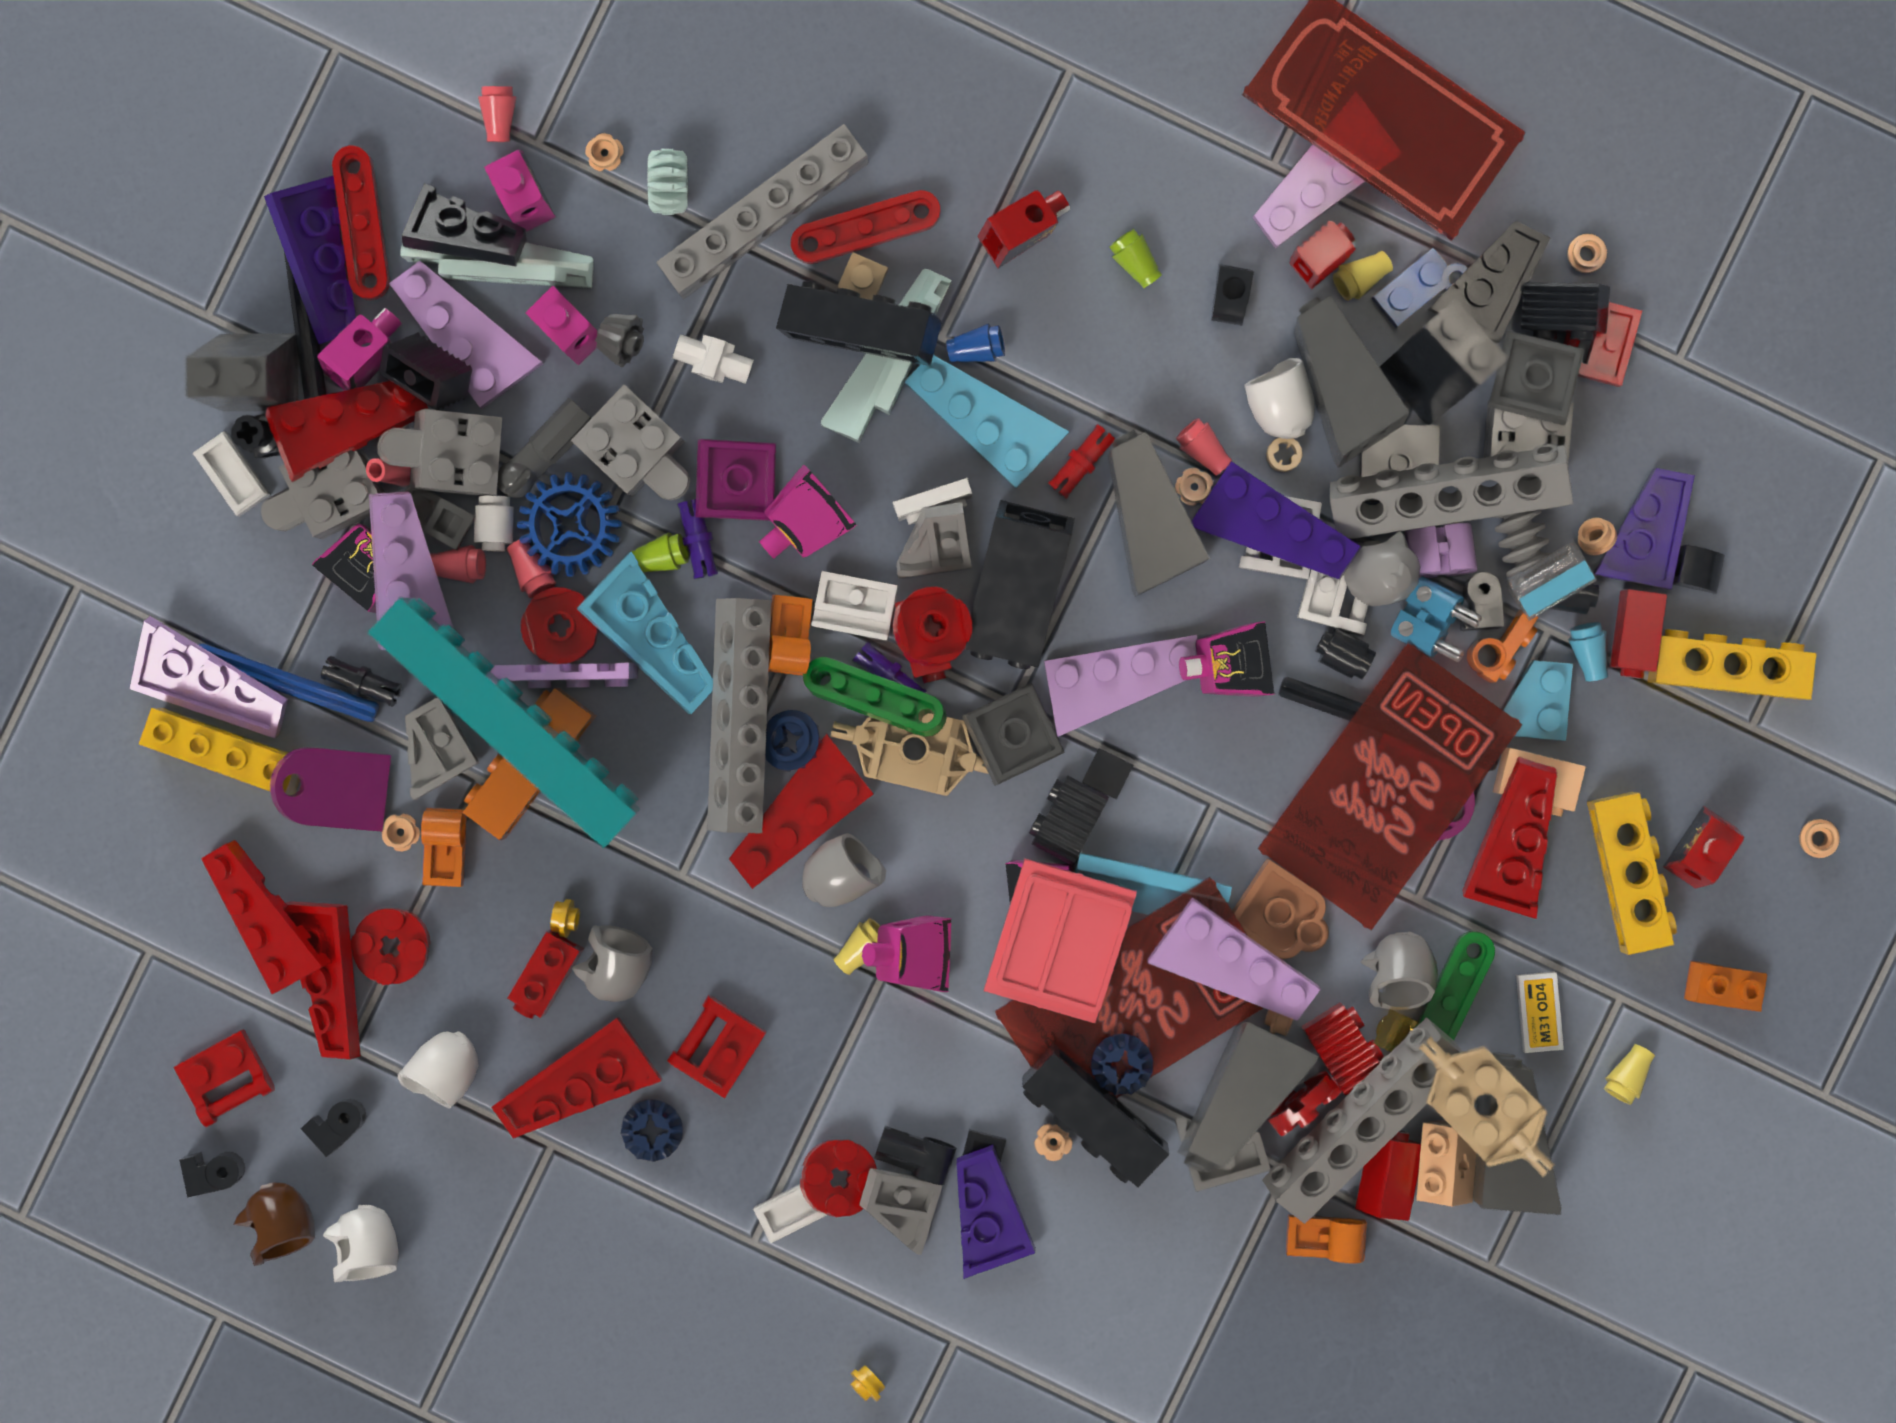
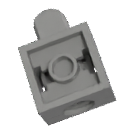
[571,384,690,501]
[1483,401,1574,481]
[377,409,502,496]
[261,447,385,539]

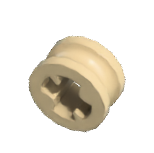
[1266,438,1302,472]

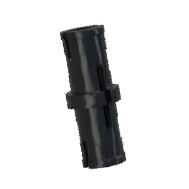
[321,656,402,707]

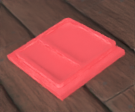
[984,858,1137,1023]

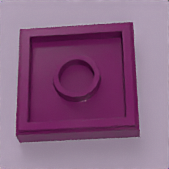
[695,439,776,521]

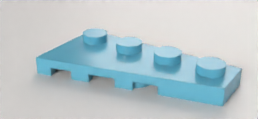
[905,355,1069,488]
[576,552,713,714]

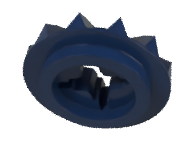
[765,710,822,772]
[1091,1034,1153,1096]
[621,1099,683,1162]

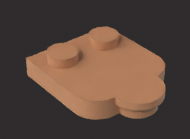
[1226,858,1329,959]

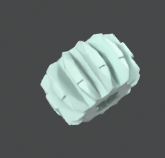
[647,149,688,215]

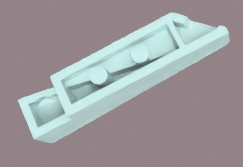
[400,242,594,288]
[821,269,952,443]

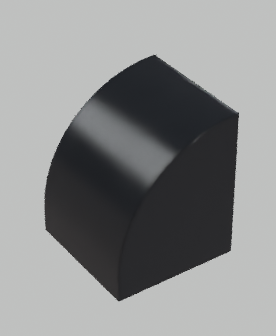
[1673,545,1725,594]

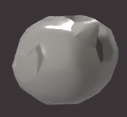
[1344,531,1421,607]
[802,833,887,907]
[572,925,653,1002]
[1361,931,1438,1010]

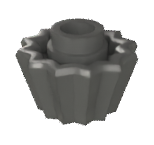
[595,314,644,367]

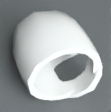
[1245,358,1315,439]
[397,1031,479,1109]
[323,1205,399,1282]

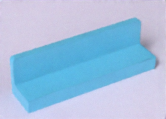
[1074,852,1232,919]

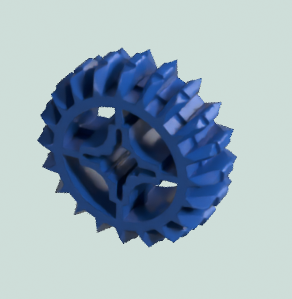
[517,472,623,577]

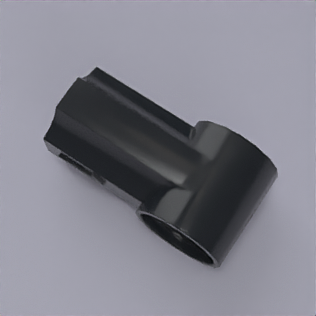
[874,1126,957,1185]

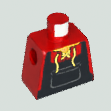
[977,190,1070,268]
[1663,806,1745,889]

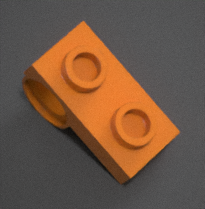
[768,595,813,676]
[1467,609,1539,683]
[421,808,467,887]
[1684,961,1767,1012]
[1285,1214,1367,1263]

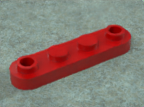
[332,145,390,300]
[791,190,941,264]

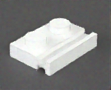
[893,478,972,525]
[811,571,898,641]

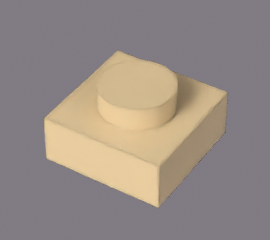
[837,252,888,300]

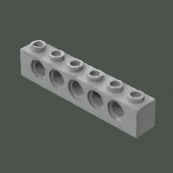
[656,124,869,300]
[1330,444,1573,539]
[707,598,771,833]
[1262,1017,1463,1224]

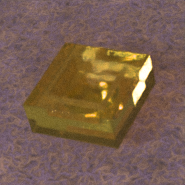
[1373,1009,1418,1052]

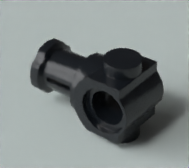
[231,413,281,459]

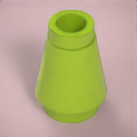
[1109,228,1162,289]
[630,532,689,573]

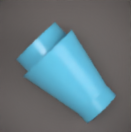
[1568,622,1608,682]

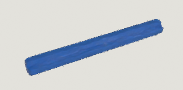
[199,643,379,722]

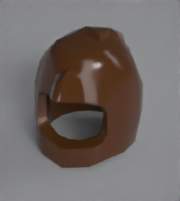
[233,1182,315,1266]

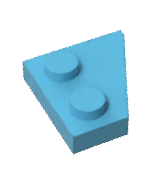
[1490,660,1573,741]

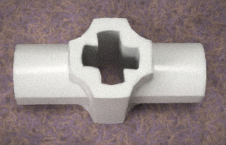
[673,334,754,384]

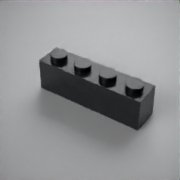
[776,281,942,366]
[1022,1043,1169,1188]

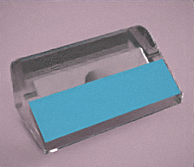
[1507,541,1596,621]

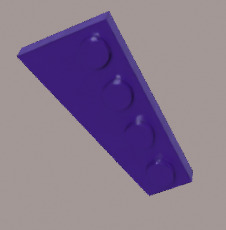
[264,175,356,344]
[1191,461,1362,580]

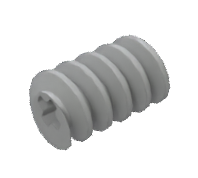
[1493,509,1553,577]

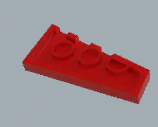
[265,381,428,483]
[729,733,874,889]
[201,840,332,994]
[491,1017,663,1139]

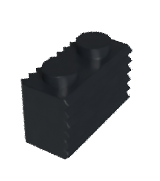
[1521,282,1610,341]
[379,332,472,410]
[1029,775,1109,866]

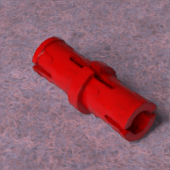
[1048,424,1115,499]

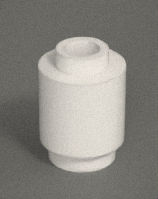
[474,496,514,551]

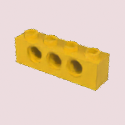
[1647,629,1817,700]
[139,708,300,796]
[1587,792,1677,955]

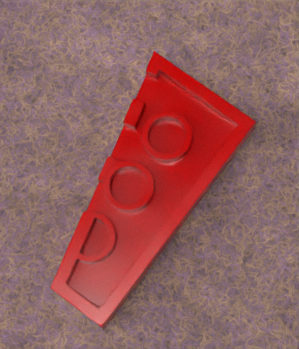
[1462,756,1557,919]
[284,901,361,1060]

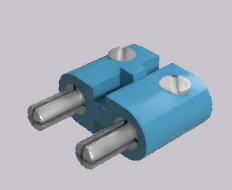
[1391,576,1482,662]

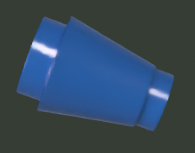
[946,323,1005,363]

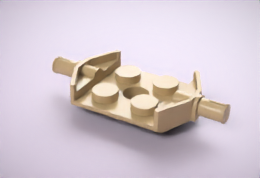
[831,713,989,796]
[1419,1037,1555,1176]

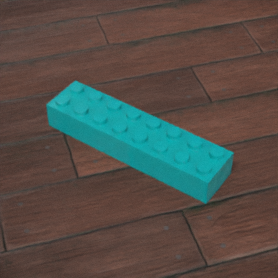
[367,597,640,848]

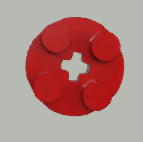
[520,587,599,664]
[893,587,972,666]
[351,908,430,985]
[1267,1071,1342,1137]
[800,1140,877,1217]

